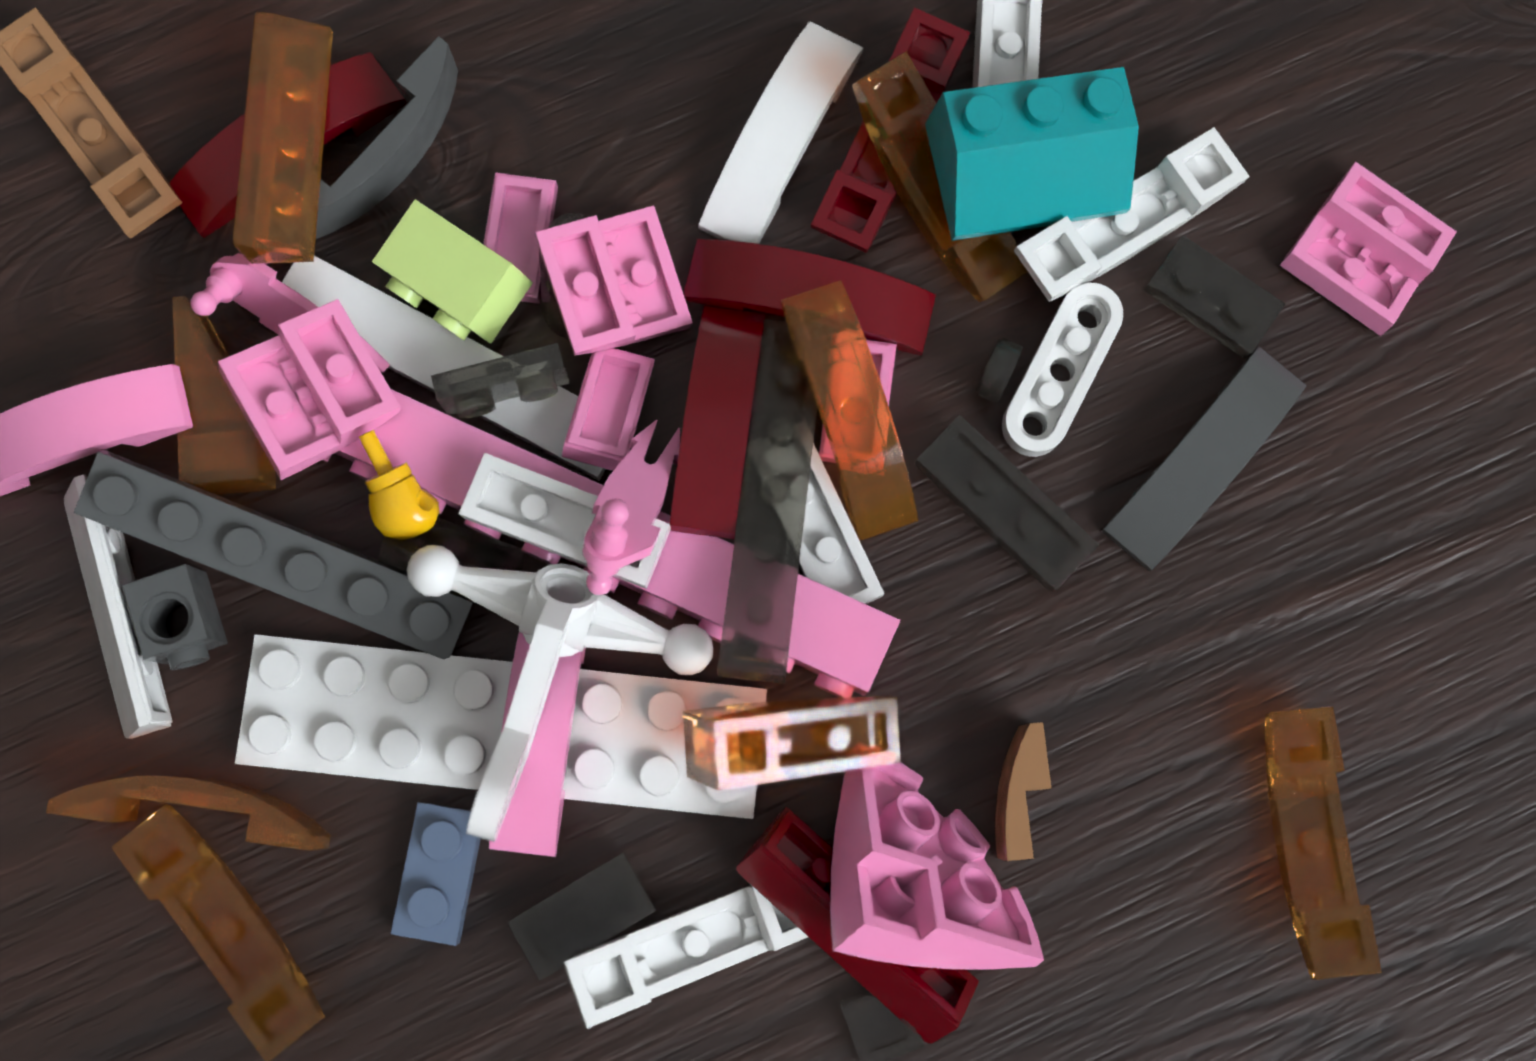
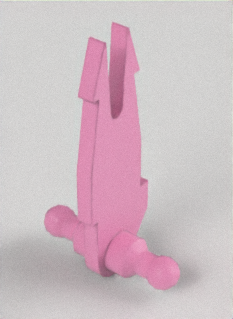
[190,241,390,373]
[582,420,680,595]

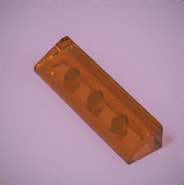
[233,12,333,264]

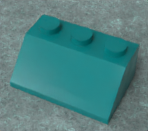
[925,67,1139,241]

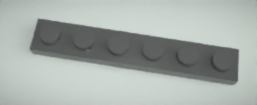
[73,450,474,660]

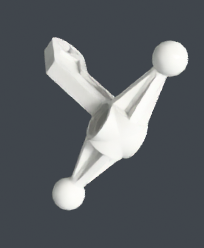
[407,545,713,842]

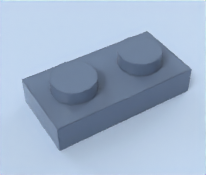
[391,802,481,946]

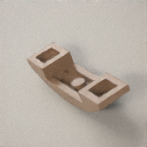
[0,7,182,239]

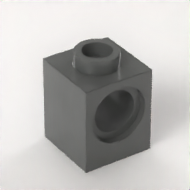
[122,564,228,670]

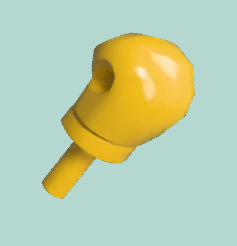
[359,430,440,540]

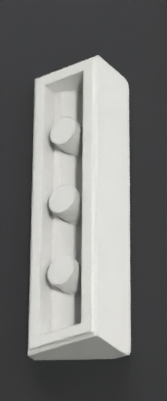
[64,474,173,739]

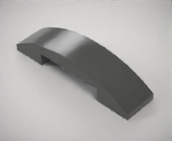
[269,36,458,246]
[1101,346,1307,571]

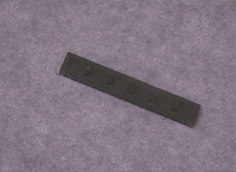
[718,319,827,684]

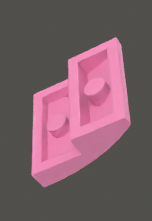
[1280,162,1457,336]
[535,205,693,356]
[218,299,401,480]

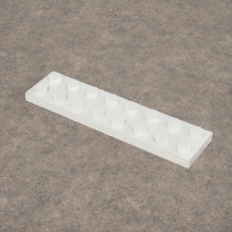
[235,635,767,819]

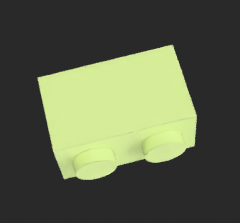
[372,199,533,344]

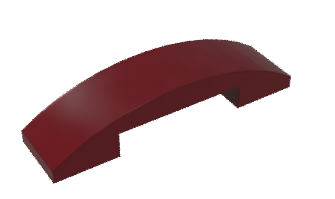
[811,7,970,253]
[169,52,407,238]
[683,239,936,356]
[670,306,765,539]

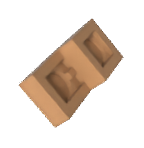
[995,722,1052,861]

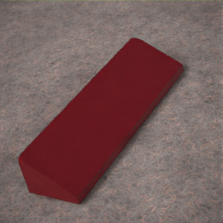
[736,806,979,1044]

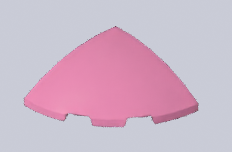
[830,742,1044,969]

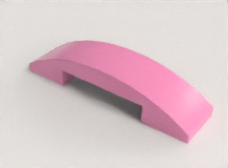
[0,364,193,496]
[489,632,586,857]

